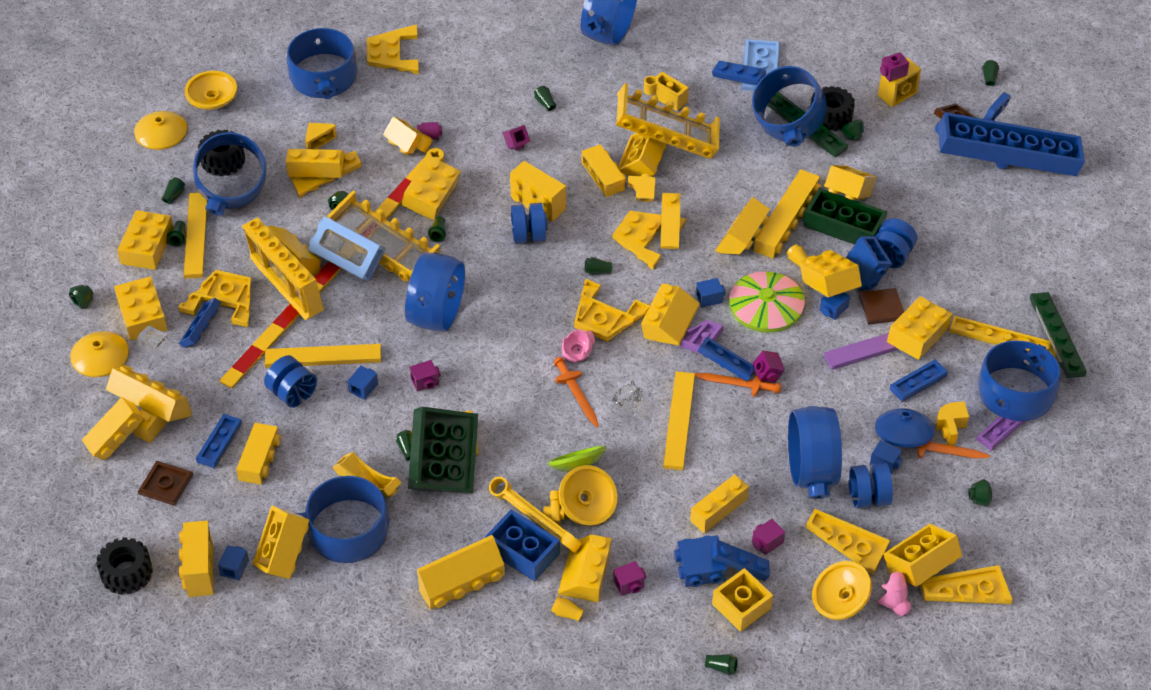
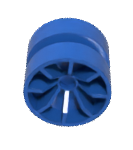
[511,203,547,244]
[875,218,918,269]
[264,355,317,408]
[848,463,893,509]

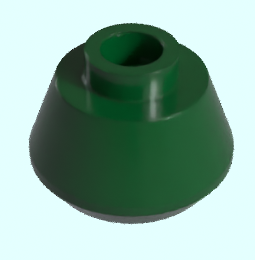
[841,119,864,141]
[328,191,351,213]
[69,285,94,309]
[968,479,992,507]

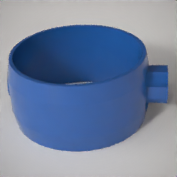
[580,0,637,45]
[286,28,357,99]
[752,66,827,147]
[193,132,267,216]
[405,252,465,332]
[978,340,1060,421]
[788,406,842,499]
[296,476,389,563]

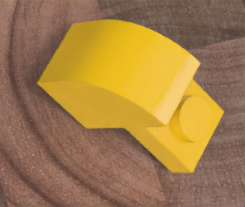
[935,401,969,445]

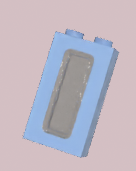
[308,216,386,281]

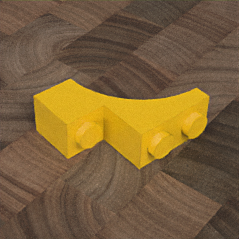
[332,452,401,498]

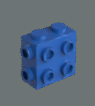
[846,236,892,289]
[674,535,727,587]

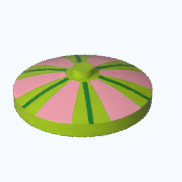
[729,271,805,333]

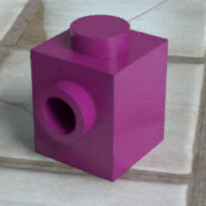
[880,52,909,82]
[502,125,531,150]
[753,350,785,382]
[409,360,441,392]
[752,519,785,555]
[613,561,646,596]

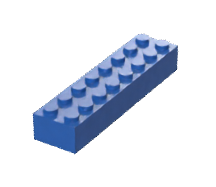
[938,112,1085,176]

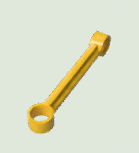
[489,477,583,553]

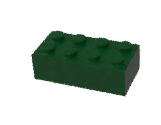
[803,188,887,245]

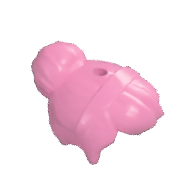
[561,329,595,363]
[877,572,911,616]

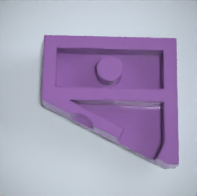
[680,320,724,354]

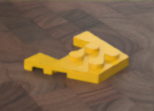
[367,25,419,74]
[613,211,686,269]
[178,270,252,327]
[574,279,650,342]

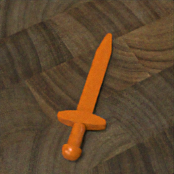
[554,357,599,428]
[695,373,782,397]
[915,442,991,458]

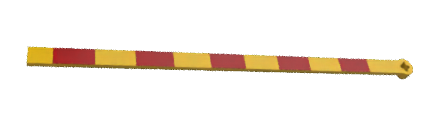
[219,148,444,388]

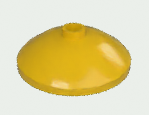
[184,70,237,110]
[134,111,188,150]
[70,331,129,377]
[559,465,617,526]
[812,561,872,620]

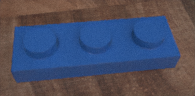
[712,60,766,85]
[179,298,221,348]
[697,337,755,381]
[890,359,948,402]
[196,414,242,469]
[712,539,770,581]

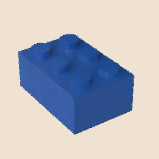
[485,509,560,581]

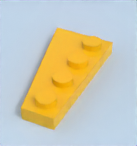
[290,151,362,198]
[806,509,890,575]
[919,565,1013,604]

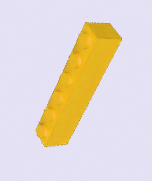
[754,169,821,259]

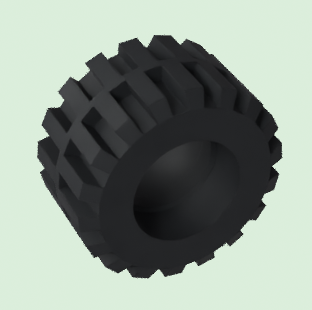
[810,86,855,132]
[198,129,245,176]
[96,537,153,595]

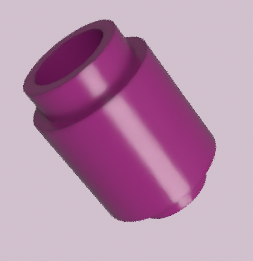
[417,122,442,140]

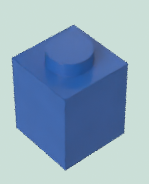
[696,278,726,308]
[820,292,850,320]
[347,366,378,400]
[870,440,903,474]
[218,545,249,581]

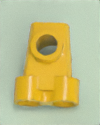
[543,490,565,526]

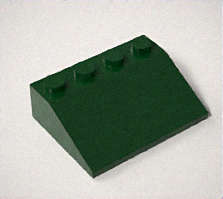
[408,406,478,494]

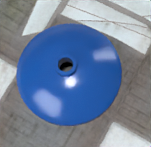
[875,408,935,448]

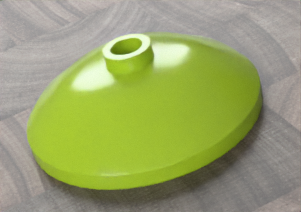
[547,445,606,472]

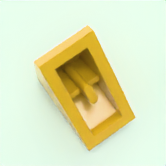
[305,123,337,149]

